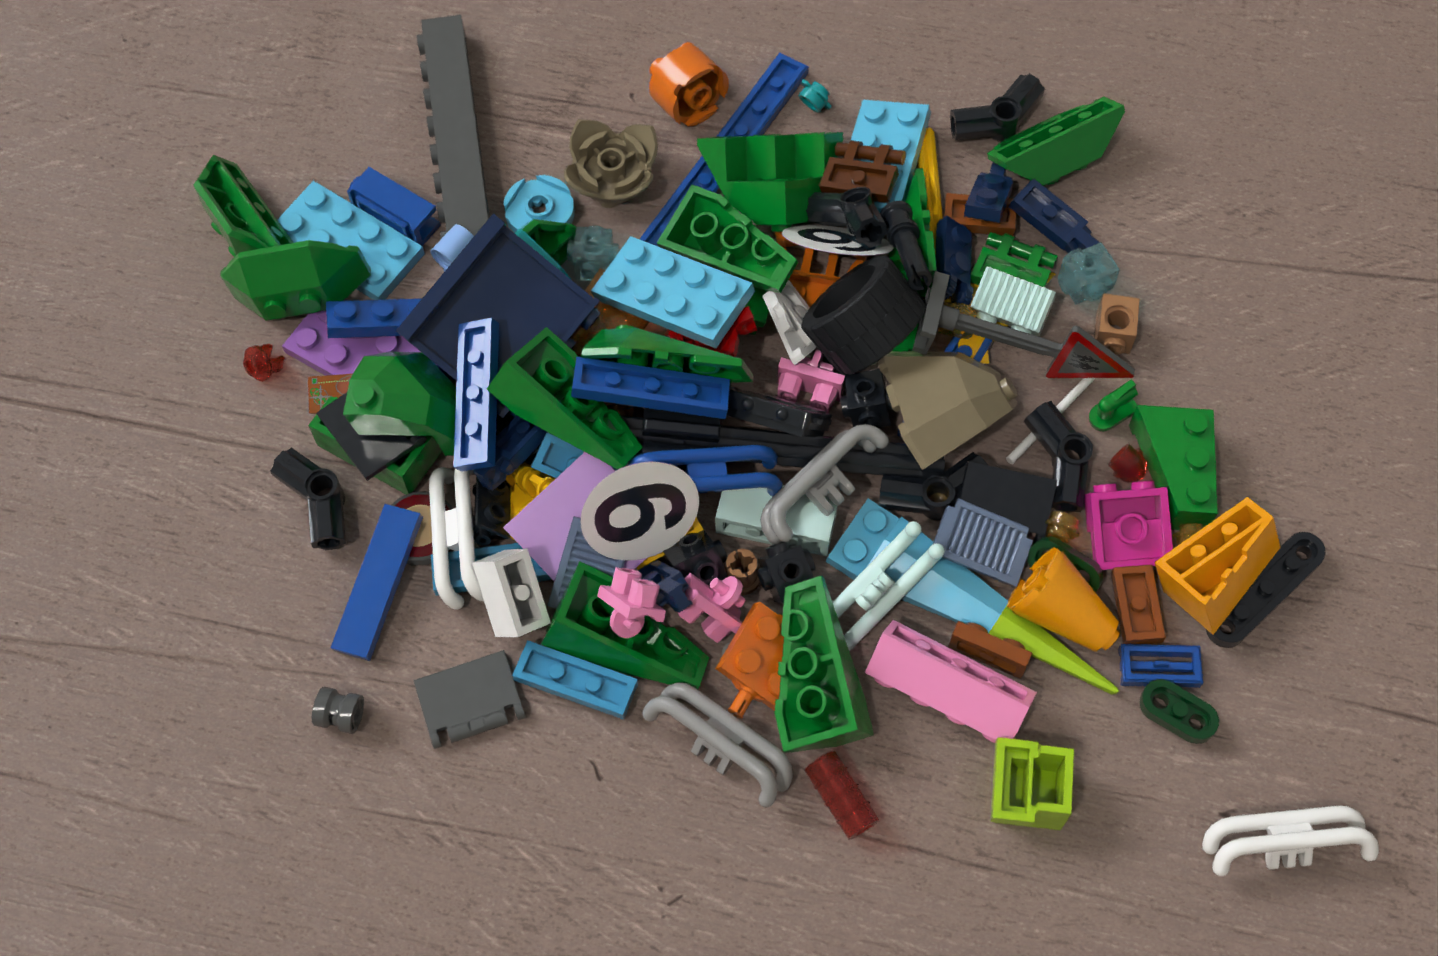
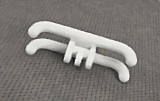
[429,467,484,610]
[1202,806,1379,876]

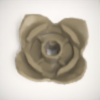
[564,119,658,208]

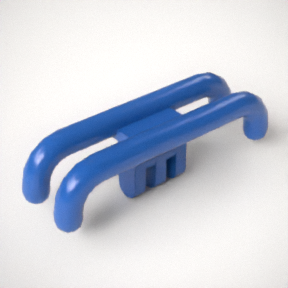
[627,445,783,497]

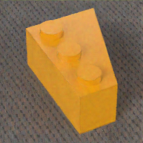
[1155,497,1280,635]

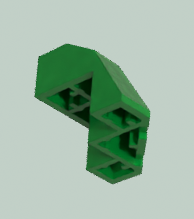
[697,132,843,232]
[343,352,456,456]

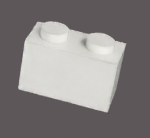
[472,548,551,637]

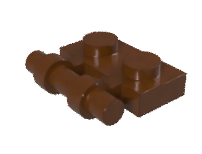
[819,140,906,203]

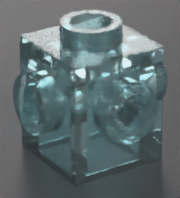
[567,226,620,281]
[1058,242,1120,305]

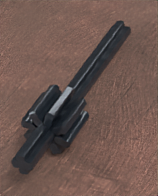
[620,408,945,479]

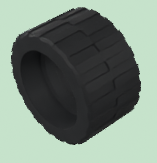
[801,256,926,375]

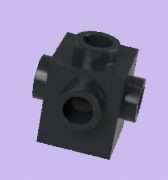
[841,369,893,428]
[663,530,728,592]
[757,542,816,604]

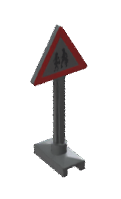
[912,271,1135,378]

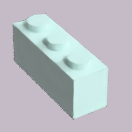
[715,485,838,556]

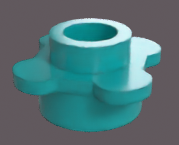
[798,79,832,113]

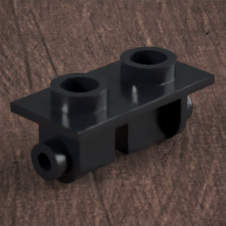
[472,476,510,546]

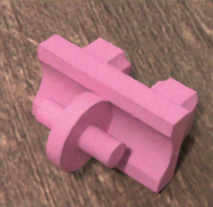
[777,349,845,413]
[598,567,666,638]
[678,573,745,643]

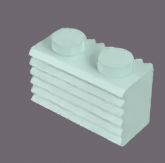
[970,266,1056,337]

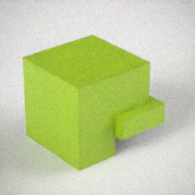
[991,737,1074,830]

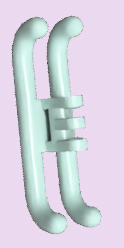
[833,521,944,652]

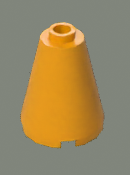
[1007,547,1120,652]

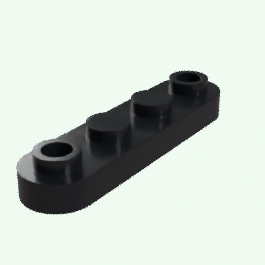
[1206,532,1326,648]

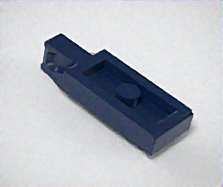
[964,162,1013,223]
[1008,179,1103,264]
[473,416,547,491]
[637,559,693,613]

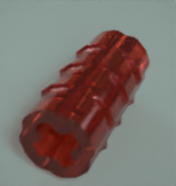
[804,751,879,840]

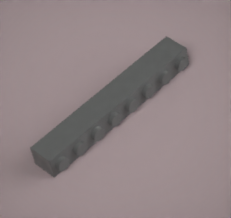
[417,15,490,238]

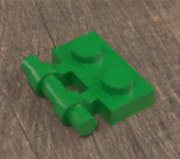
[971,232,1058,287]

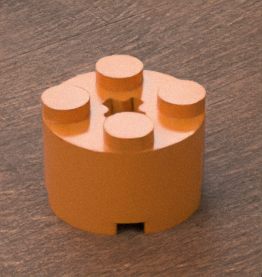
[649,42,729,126]

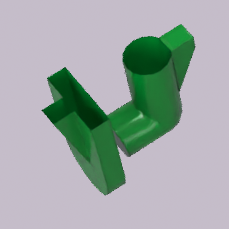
[1089,379,1138,431]

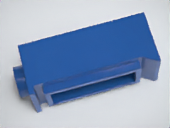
[347,167,441,246]

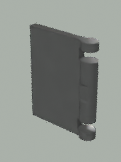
[413,650,526,749]

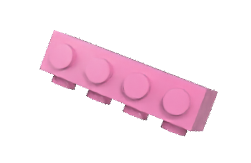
[865,620,1037,743]

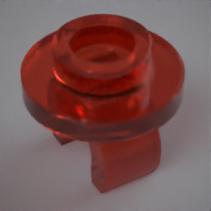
[243,344,285,382]

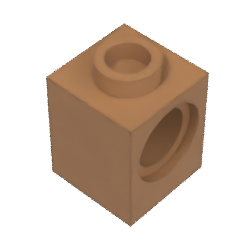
[1094,293,1140,355]

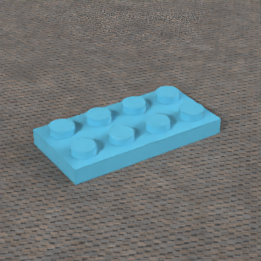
[850,100,931,213]
[277,181,425,300]
[591,236,755,348]

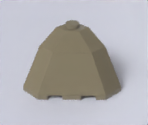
[878,351,1018,470]

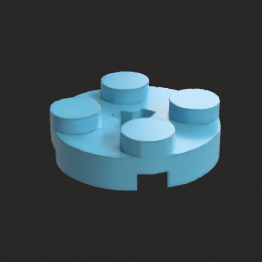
[504,175,575,233]

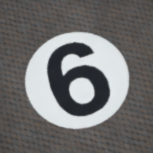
[782,225,893,256]
[581,462,699,561]

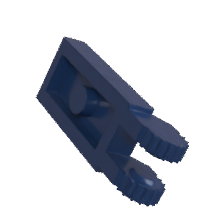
[935,215,973,310]

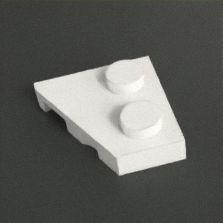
[763,280,816,365]

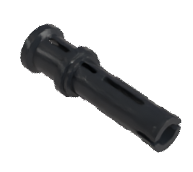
[880,200,932,291]

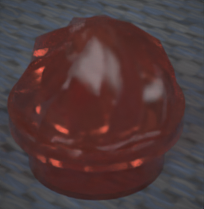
[1108,443,1148,483]

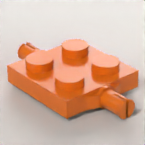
[715,602,784,719]

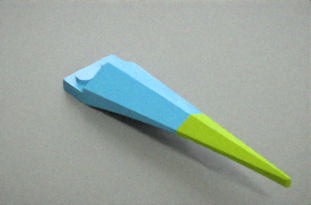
[826,498,1119,695]

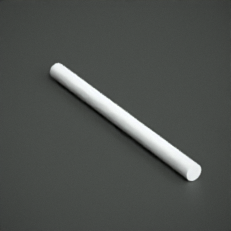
[1006,378,1095,465]

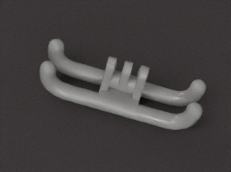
[760,424,889,545]
[642,682,793,807]

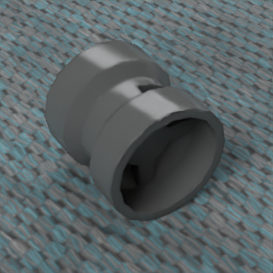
[312,687,364,734]

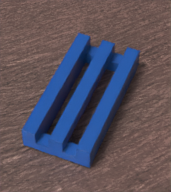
[1118,644,1203,688]

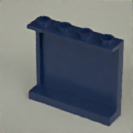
[396,213,601,420]

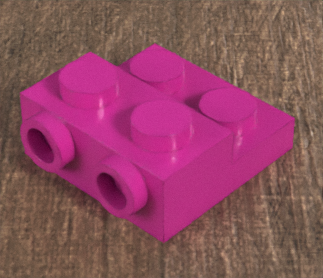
[1084,481,1173,570]

